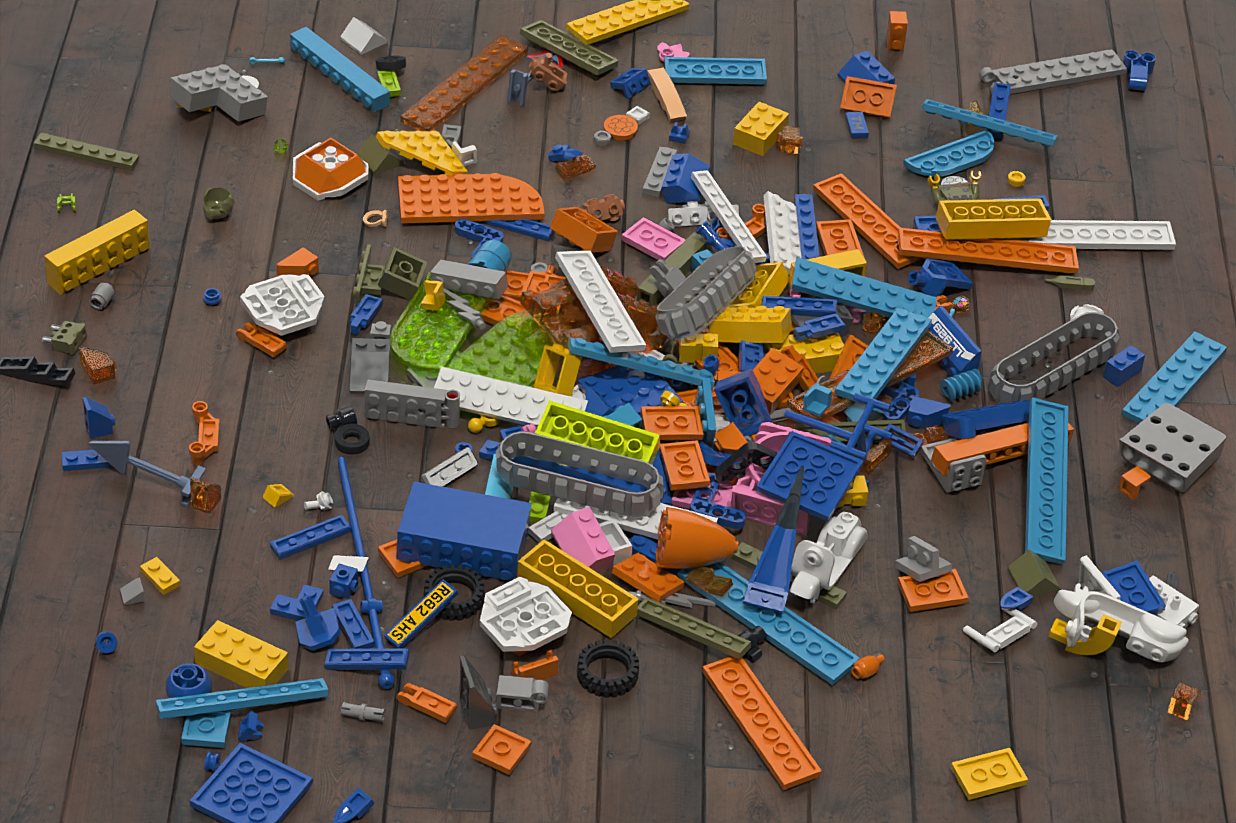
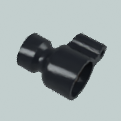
[326,407,357,431]
[737,626,766,662]

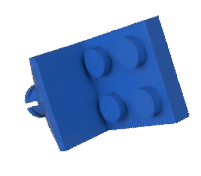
[908,258,974,297]

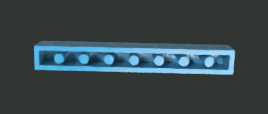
[290,27,390,112]

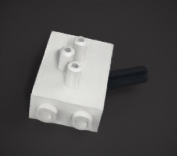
[1149,572,1199,629]

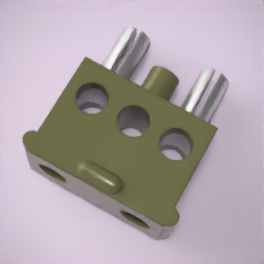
[42,321,87,355]

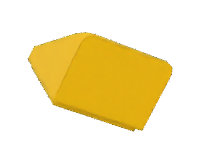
[263,484,293,507]

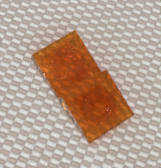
[555,155,596,178]
[905,427,949,451]

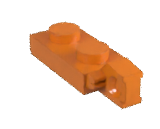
[781,345,818,393]

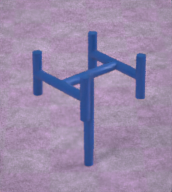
[784,393,893,488]

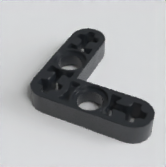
[715,442,777,484]

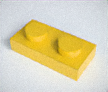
[140,557,180,595]

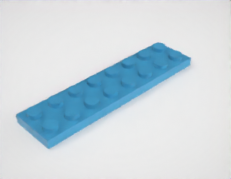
[791,257,937,318]
[835,308,932,405]
[1121,331,1227,423]

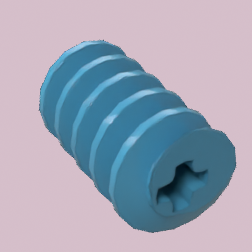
[940,369,982,401]

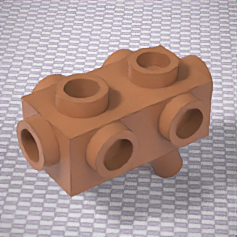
[529,53,568,91]
[582,194,625,221]

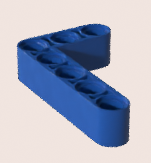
[942,400,1030,439]

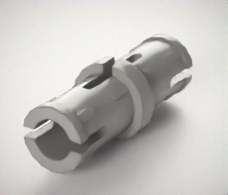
[341,702,386,722]

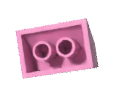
[551,507,615,572]

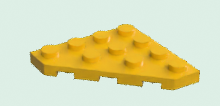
[376,131,468,176]

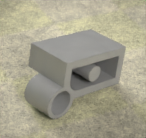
[496,675,549,712]

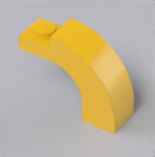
[1048,614,1122,655]

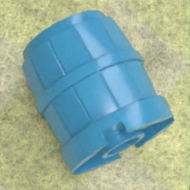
[467,240,512,272]

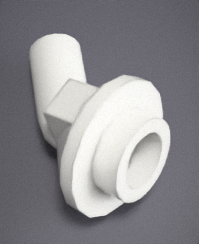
[304,491,333,511]

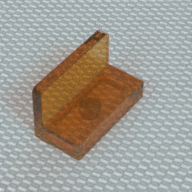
[855,439,892,475]

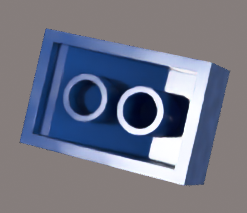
[714,368,772,437]

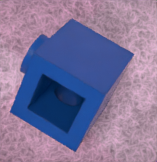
[329,563,359,599]

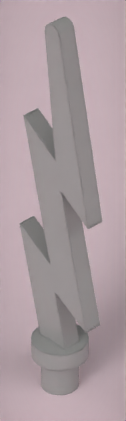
[444,288,486,330]
[628,590,716,608]

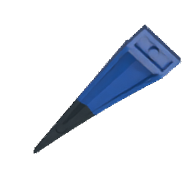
[743,465,804,614]

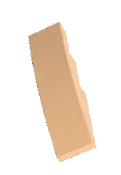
[647,68,687,122]

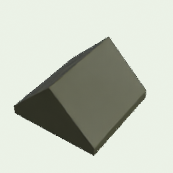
[357,134,404,175]
[1007,549,1060,596]

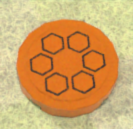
[604,115,638,141]

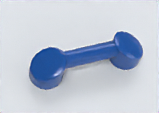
[671,355,719,391]

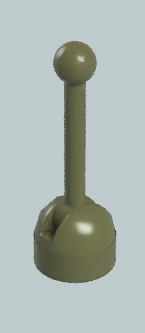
[662,341,677,364]

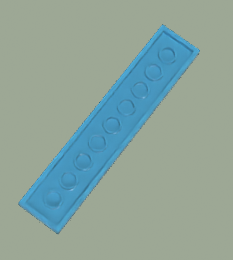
[1025,397,1068,565]
[677,562,860,685]

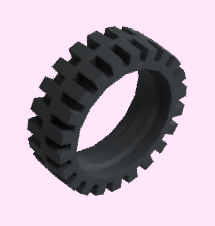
[424,565,485,621]
[577,639,639,698]

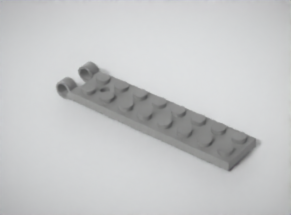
[979,50,1127,94]

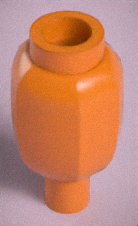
[851,654,885,679]

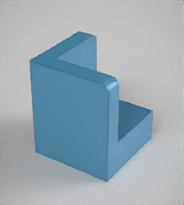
[803,383,832,417]

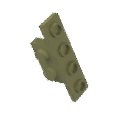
[353,244,384,305]

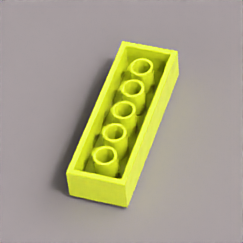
[535,400,660,465]

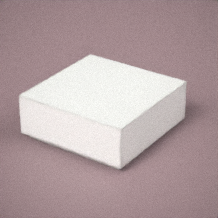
[626,106,650,125]

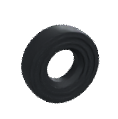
[376,56,406,71]
[335,424,370,454]

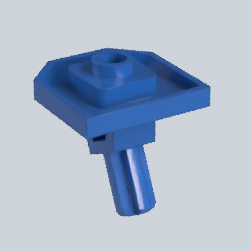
[296,595,341,651]

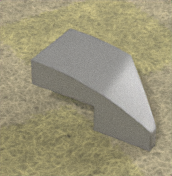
[442,124,461,149]

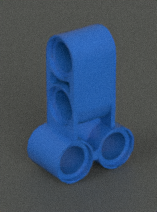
[1123,50,1156,91]

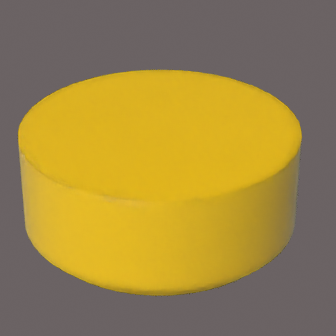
[1007,171,1026,187]

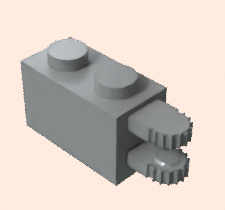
[650,259,686,298]

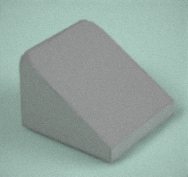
[120,578,145,605]

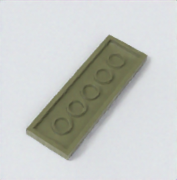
[520,20,619,75]

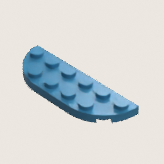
[903,129,994,178]

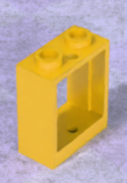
[534,343,582,396]

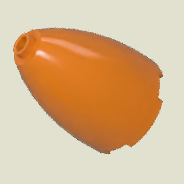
[656,507,738,569]

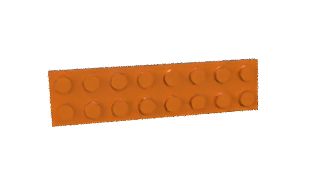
[813,173,923,269]
[702,656,822,790]

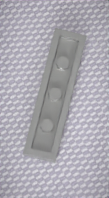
[642,146,677,197]

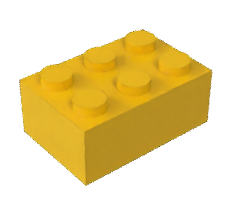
[733,102,789,156]

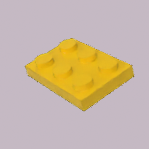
[951,748,1028,800]

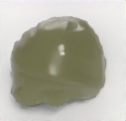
[203,187,235,220]

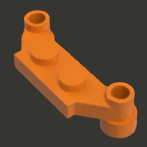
[717,204,766,241]
[189,401,220,465]

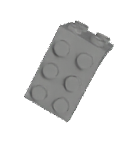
[920,438,986,493]

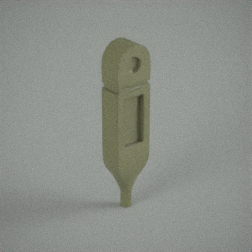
[1045,276,1095,290]

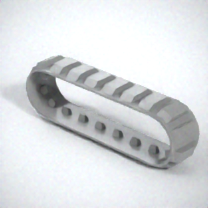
[655,246,757,340]
[989,312,1120,404]
[496,432,664,517]

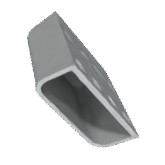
[1119,403,1226,492]

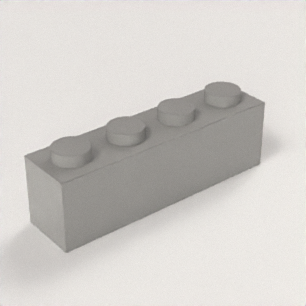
[430,260,508,299]

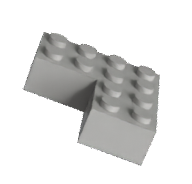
[168,64,268,121]

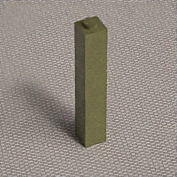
[637,230,711,308]

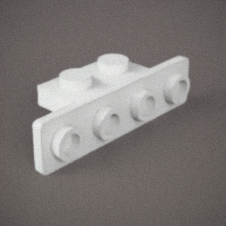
[668,201,739,227]

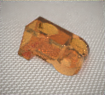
[862,312,890,334]

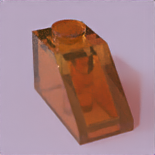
[79,346,117,385]
[190,477,221,514]
[1168,682,1202,720]

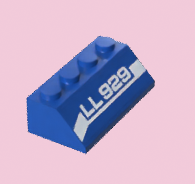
[920,306,982,377]

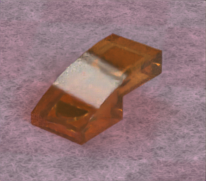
[686,567,733,597]

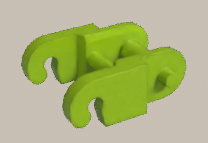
[57,193,76,212]

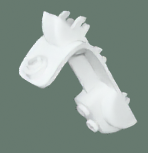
[790,512,868,604]
[1053,583,1189,662]

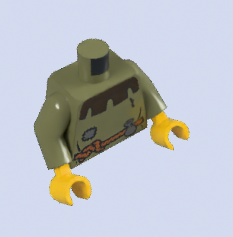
[927,170,981,206]

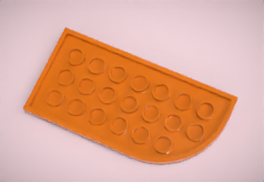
[398,173,545,223]

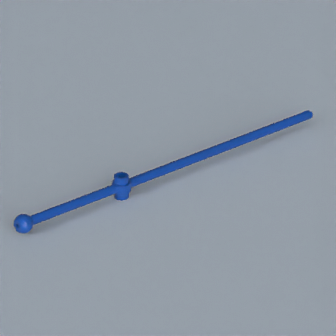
[338,457,395,689]

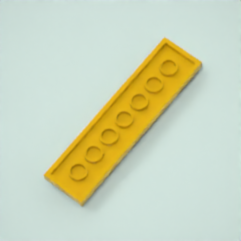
[566,0,690,45]

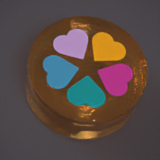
[951,296,970,313]

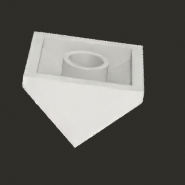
[340,17,388,55]

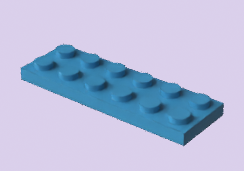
[664,57,767,85]

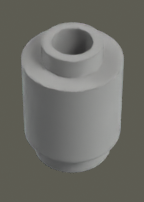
[89,283,115,310]

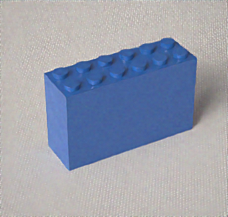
[396,482,532,581]

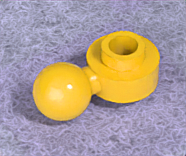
[660,390,688,406]
[468,415,500,433]

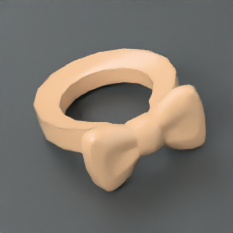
[363,210,388,228]

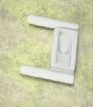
[963,608,1037,652]

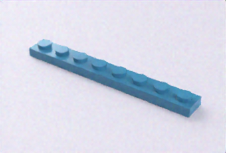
[922,99,1058,147]
[568,337,715,389]
[156,678,328,719]

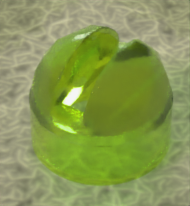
[274,138,288,153]

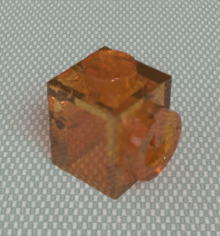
[777,126,803,154]

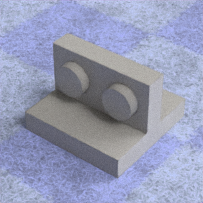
[895,536,952,582]

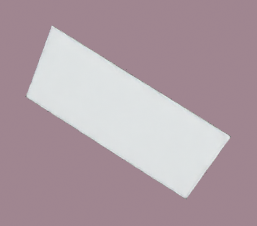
[328,555,369,571]

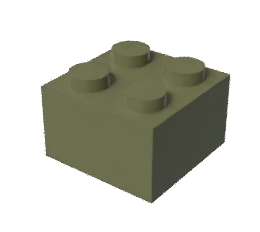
[377,247,427,300]

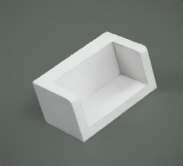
[599,519,632,567]

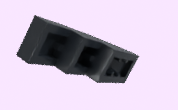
[0,356,76,386]

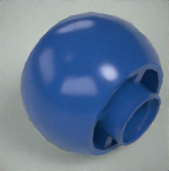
[166,663,212,698]

